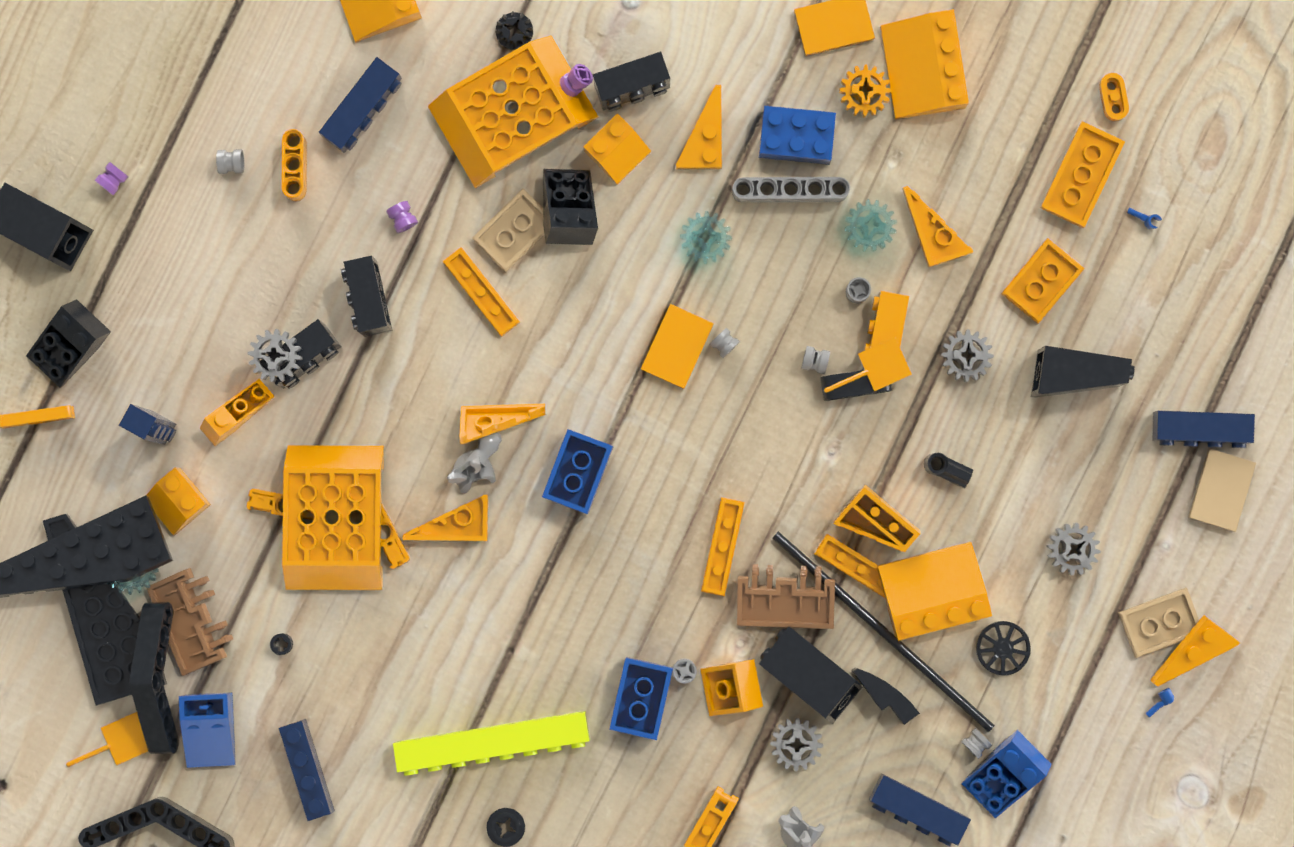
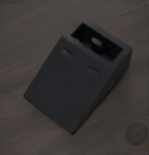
[543,169,598,245]
[26,299,111,388]

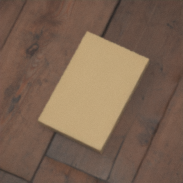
[472,189,545,273]
[1188,449,1256,532]
[1118,588,1199,658]

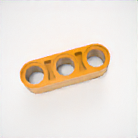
[282,129,307,201]

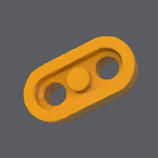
[1099,73,1129,121]

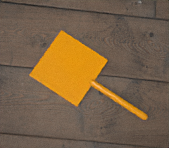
[824,337,912,393]
[66,712,148,767]

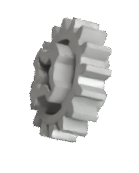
[248,329,302,383]
[940,329,994,382]
[1047,523,1101,575]
[770,718,823,771]

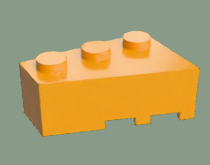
[833,485,921,552]

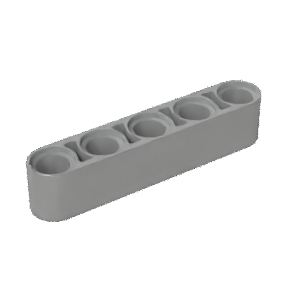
[732,177,850,202]

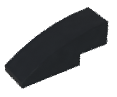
[852,667,920,725]

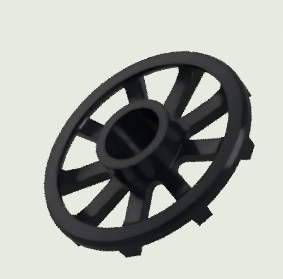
[976,621,1031,676]

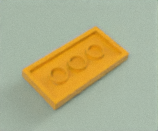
[1040,121,1125,228]

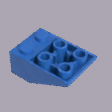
[179,692,236,768]
[961,730,1052,819]

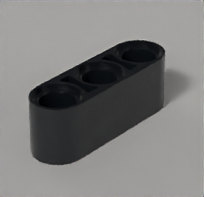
[820,370,893,401]

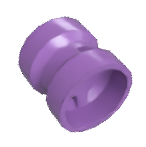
[560,64,593,97]
[95,162,128,195]
[386,201,418,233]

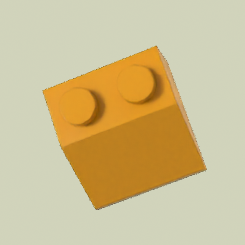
[583,113,651,185]
[146,467,211,536]
[700,659,763,716]

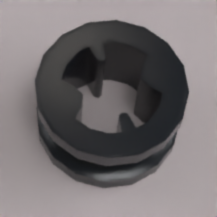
[270,633,293,655]

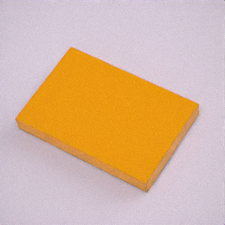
[794,0,875,56]
[1001,238,1085,324]
[641,304,714,389]

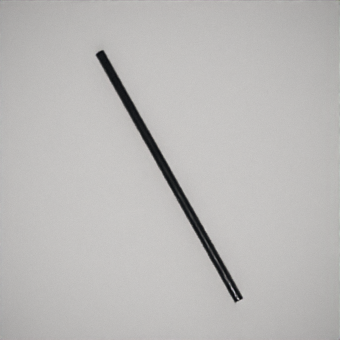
[772,531,995,732]

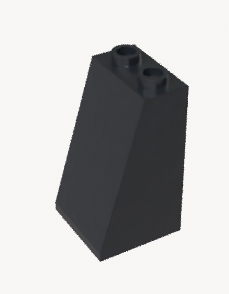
[0,182,94,271]
[1031,345,1135,398]
[759,626,863,724]

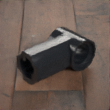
[923,452,973,489]

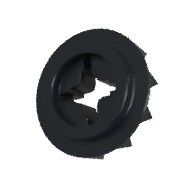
[495,11,533,50]
[486,807,525,847]

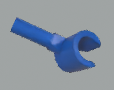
[1127,207,1162,229]
[1146,688,1174,718]

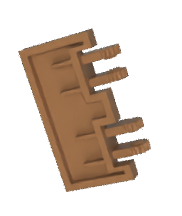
[737,564,835,629]
[146,568,233,676]

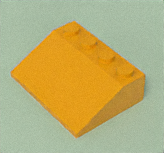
[340,0,422,43]
[880,9,969,119]
[877,541,992,641]

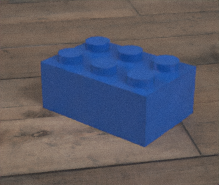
[759,106,836,165]
[542,429,614,514]
[609,657,673,740]

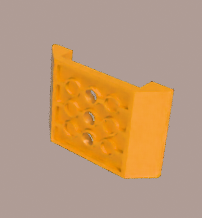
[428,35,599,188]
[282,445,384,590]

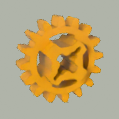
[839,64,891,118]

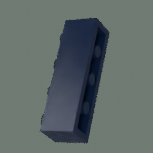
[319,57,402,153]
[118,404,176,445]
[1152,411,1255,448]
[279,719,335,821]
[869,773,971,847]

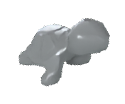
[447,432,502,493]
[778,806,824,847]

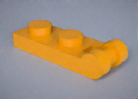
[684,786,739,847]

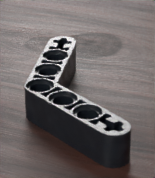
[129,602,179,754]
[78,797,235,847]

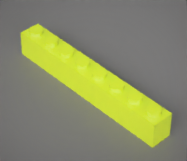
[393,711,590,776]

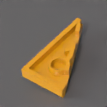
[676,85,722,169]
[902,186,973,268]
[459,404,546,444]
[403,495,489,541]
[1150,615,1240,687]

